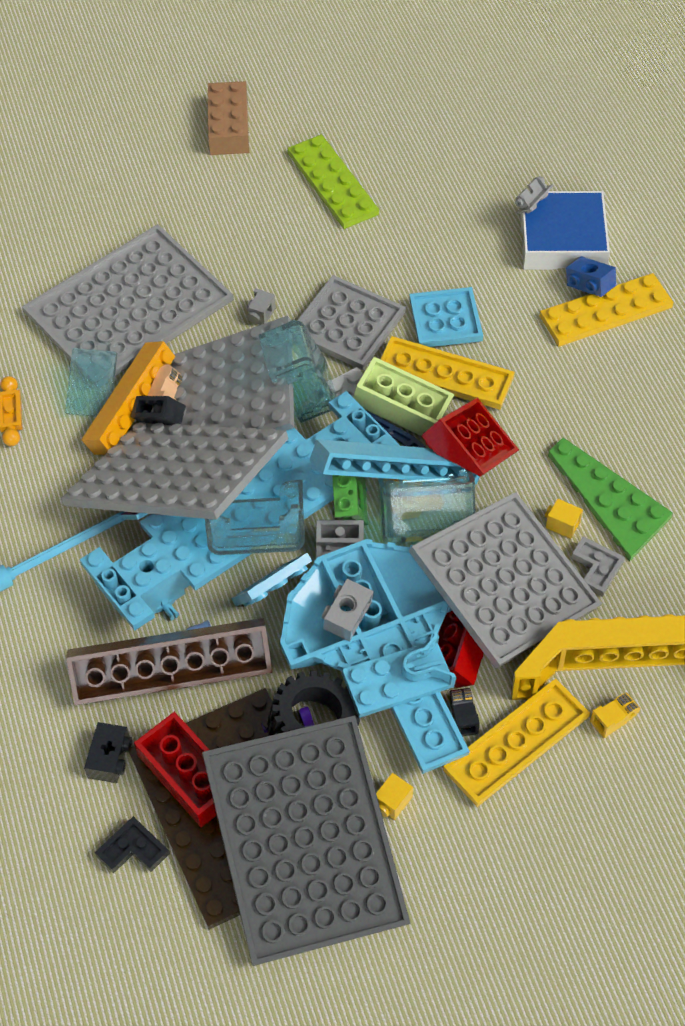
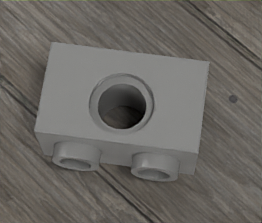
[322,579,374,642]

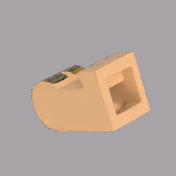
[147,364,182,400]

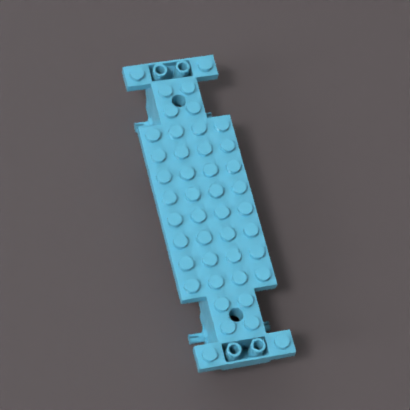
[79,391,400,631]

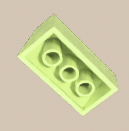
[353,357,454,435]

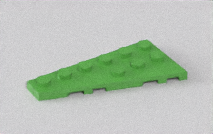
[548,437,673,561]

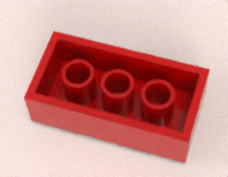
[134,711,216,828]

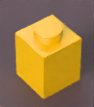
[544,499,583,539]
[376,773,413,820]

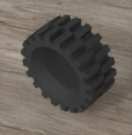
[267,671,360,736]

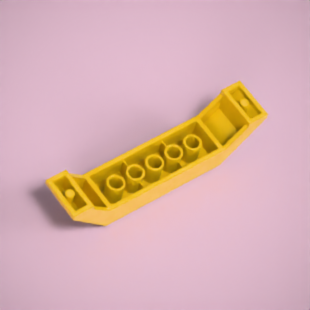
[511,614,685,700]

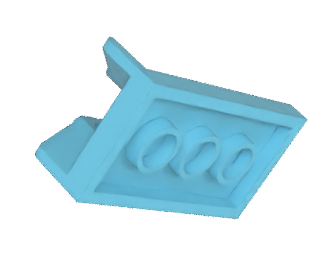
[342,633,456,718]

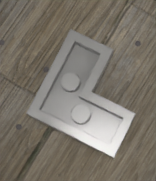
[571,536,625,597]

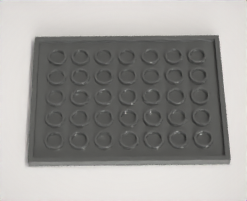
[202,716,411,966]

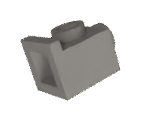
[247,288,276,325]

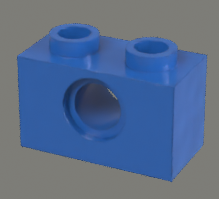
[566,256,616,297]

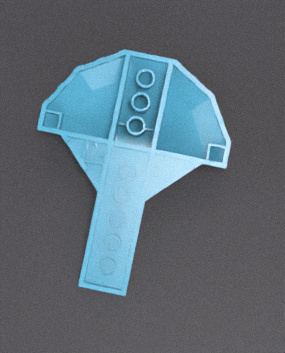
[280,539,470,774]

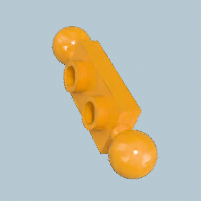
[0,376,23,446]

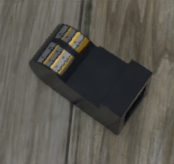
[450,688,480,737]

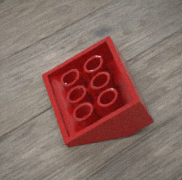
[421,397,519,477]

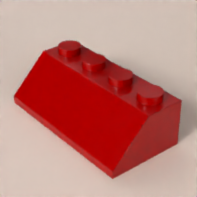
[438,611,484,688]

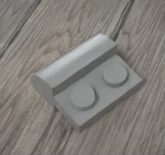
[316,520,364,559]

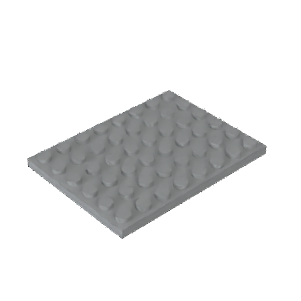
[22,224,234,388]
[61,422,289,520]

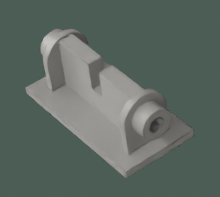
[515,176,553,214]

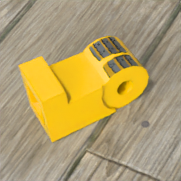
[590,693,641,738]

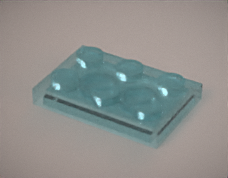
[65,348,118,417]

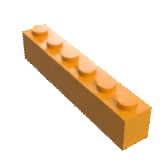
[81,341,175,455]

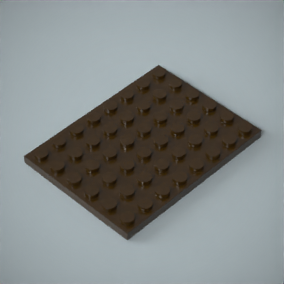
[129,688,273,930]

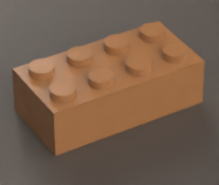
[208,81,250,155]

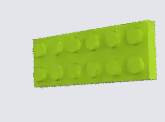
[287,134,379,229]

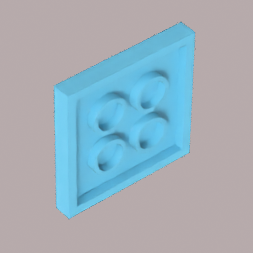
[409,287,483,347]
[231,553,312,607]

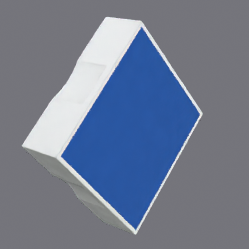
[520,191,610,270]

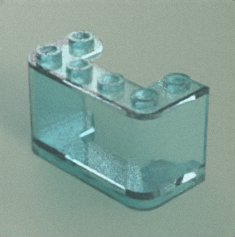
[258,320,337,423]
[378,470,476,546]

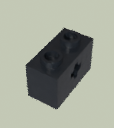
[131,396,186,425]
[84,722,132,783]

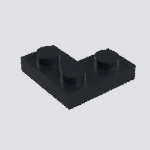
[94,816,170,873]

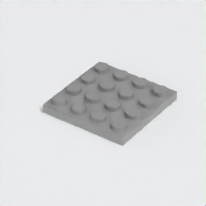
[292,275,406,370]

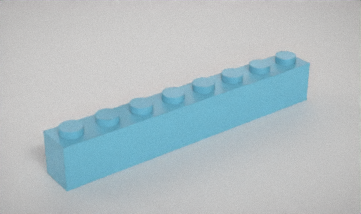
[309,439,480,484]

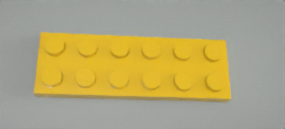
[539,273,674,347]
[380,336,515,410]
[443,678,590,807]

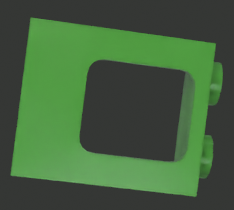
[332,475,368,525]

